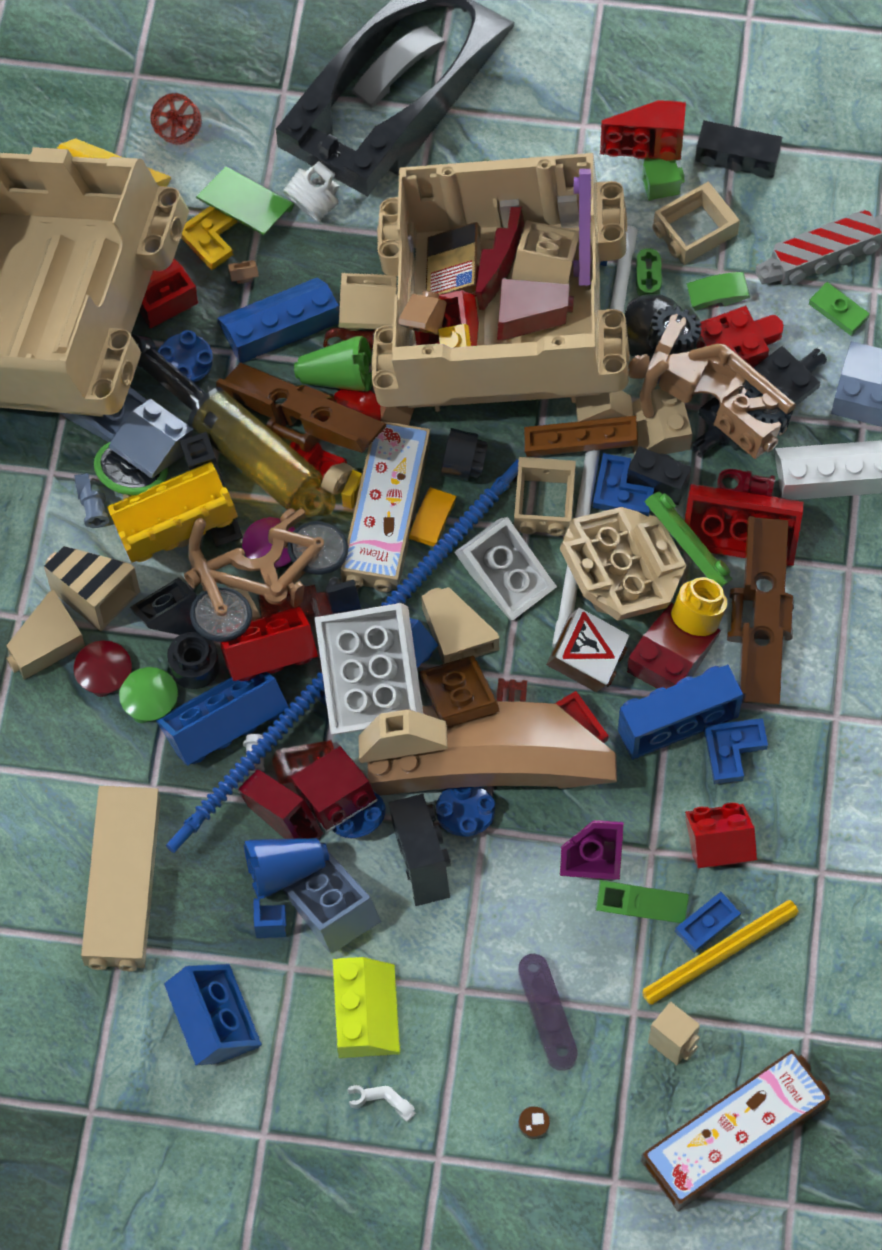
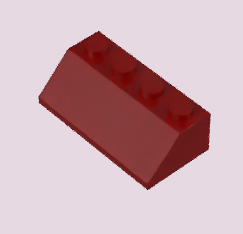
[680,484,804,566]

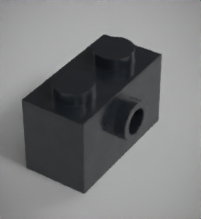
[627,446,692,505]

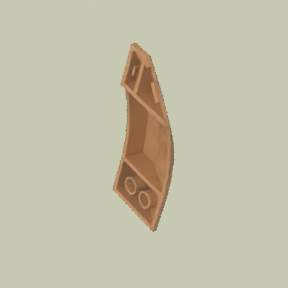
[368,702,617,796]

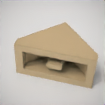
[575,390,633,422]

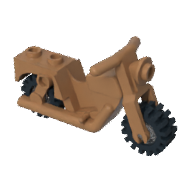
[628,306,796,459]

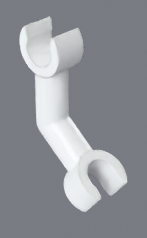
[348,1085,416,1122]

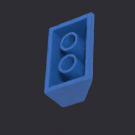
[164,964,262,1066]

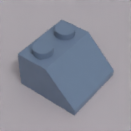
[109,399,193,478]

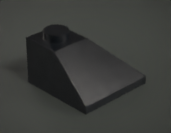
[130,577,211,635]

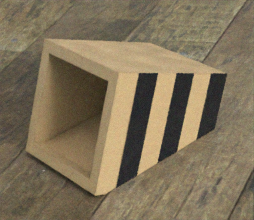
[44,546,140,631]

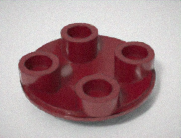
[74,640,132,697]

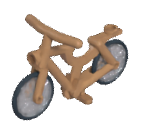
[184,508,348,642]

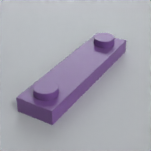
[573,169,591,285]

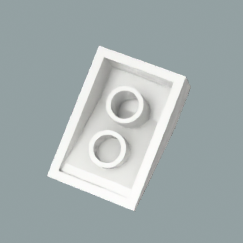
[454,517,557,621]

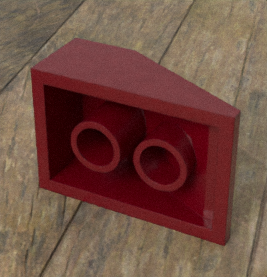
[627,603,721,689]

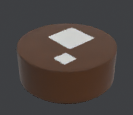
[519,1106,550,1139]

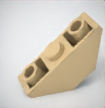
[359,709,447,763]

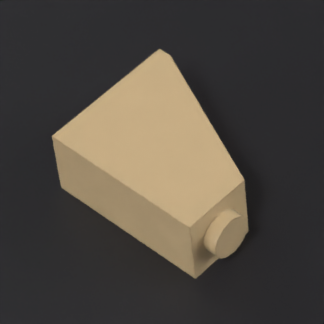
[422,587,499,664]
[6,590,85,680]

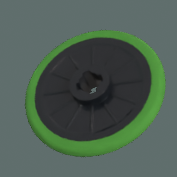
[94,442,168,495]

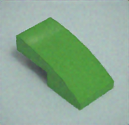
[686,272,750,311]

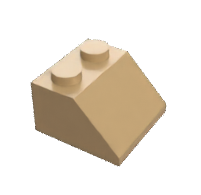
[632,388,692,455]

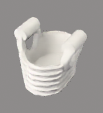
[283,161,339,222]

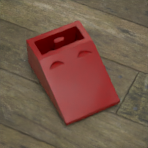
[600,100,686,161]
[139,258,198,329]

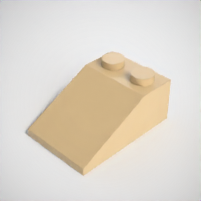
[512,220,579,284]

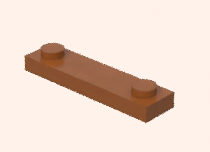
[524,415,638,457]

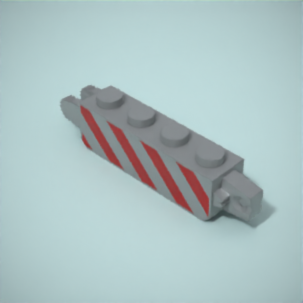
[755,210,882,286]

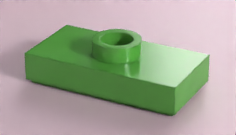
[809,282,870,336]

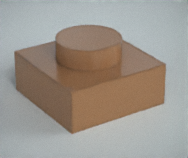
[228,260,259,284]

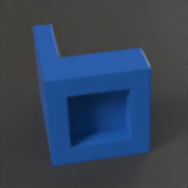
[253,898,286,938]

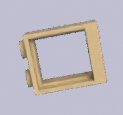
[652,181,740,265]
[514,457,576,536]

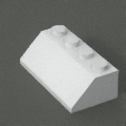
[774,440,882,500]

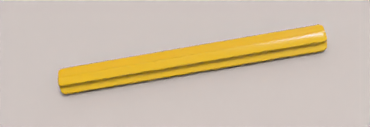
[642,900,798,1005]

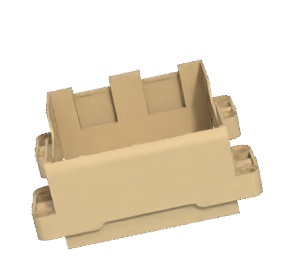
[0,147,189,417]

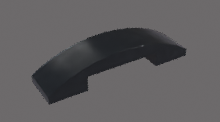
[180,432,243,547]

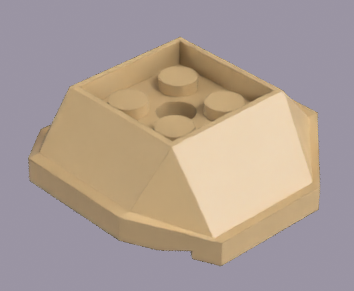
[559,507,686,621]

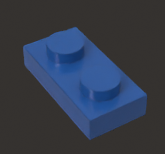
[675,891,741,954]

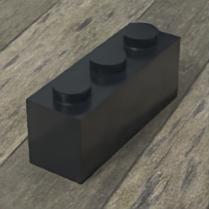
[695,120,783,178]

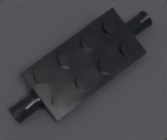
[691,346,827,458]

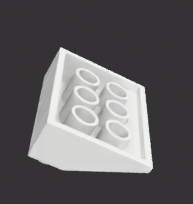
[315,603,423,735]

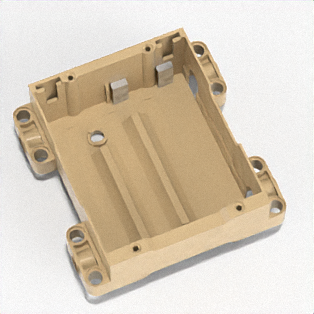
[372,153,630,412]

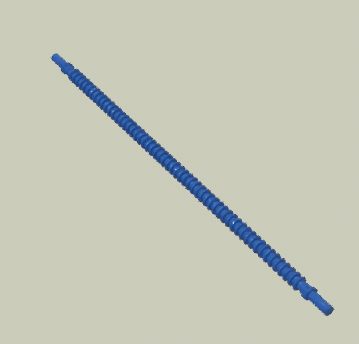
[166,459,519,853]

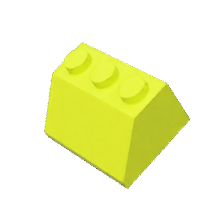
[333,957,400,1058]

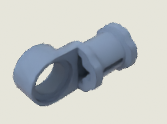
[74,473,110,528]

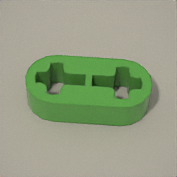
[636,248,662,296]

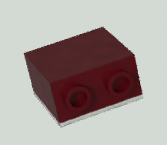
[291,746,377,832]

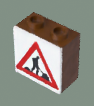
[546,608,629,693]

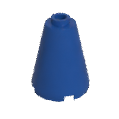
[244,838,329,899]

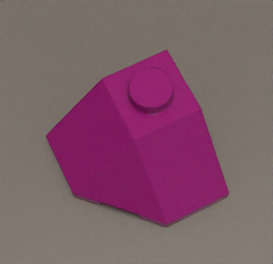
[560,820,624,880]

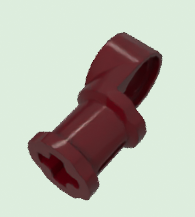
[717,469,775,496]

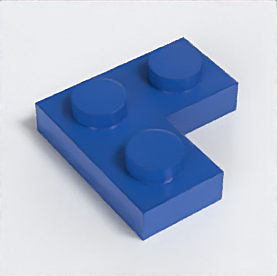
[593,453,654,517]
[704,718,768,784]

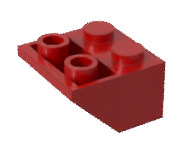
[685,802,757,868]

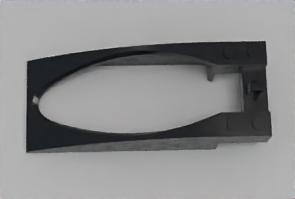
[276,0,514,197]

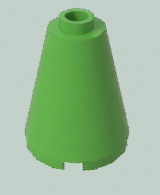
[294,336,373,392]

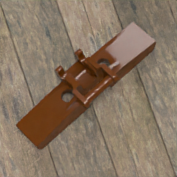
[216,362,386,453]
[727,517,794,706]

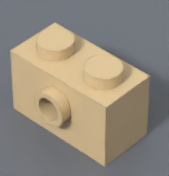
[648,1002,700,1065]

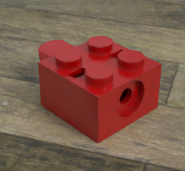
[696,306,784,367]

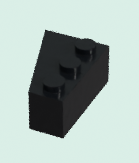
[389,794,451,906]

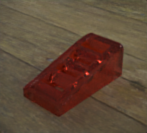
[272,740,334,784]

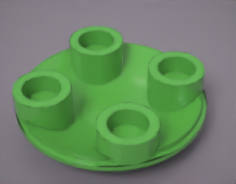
[119,667,178,723]

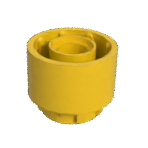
[671,577,727,636]

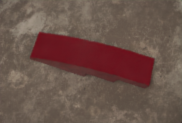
[476,207,525,310]

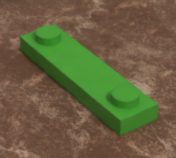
[644,491,732,587]

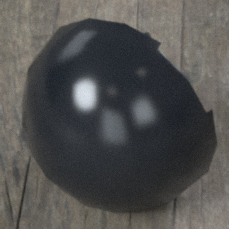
[625,294,683,361]

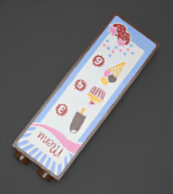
[641,1049,830,1212]

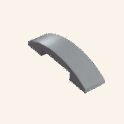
[352,25,445,108]

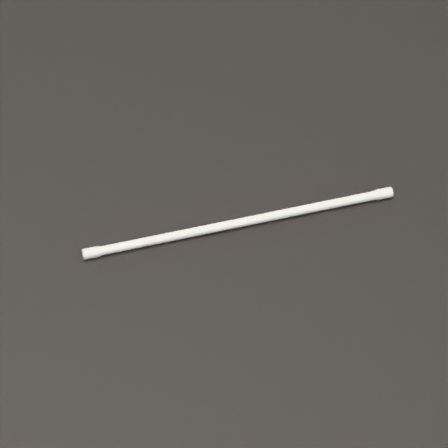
[552,226,638,648]

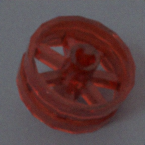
[150,93,202,145]

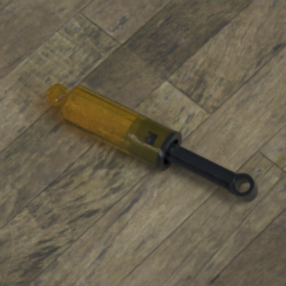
[131,334,336,516]

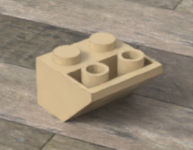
[339,273,397,331]

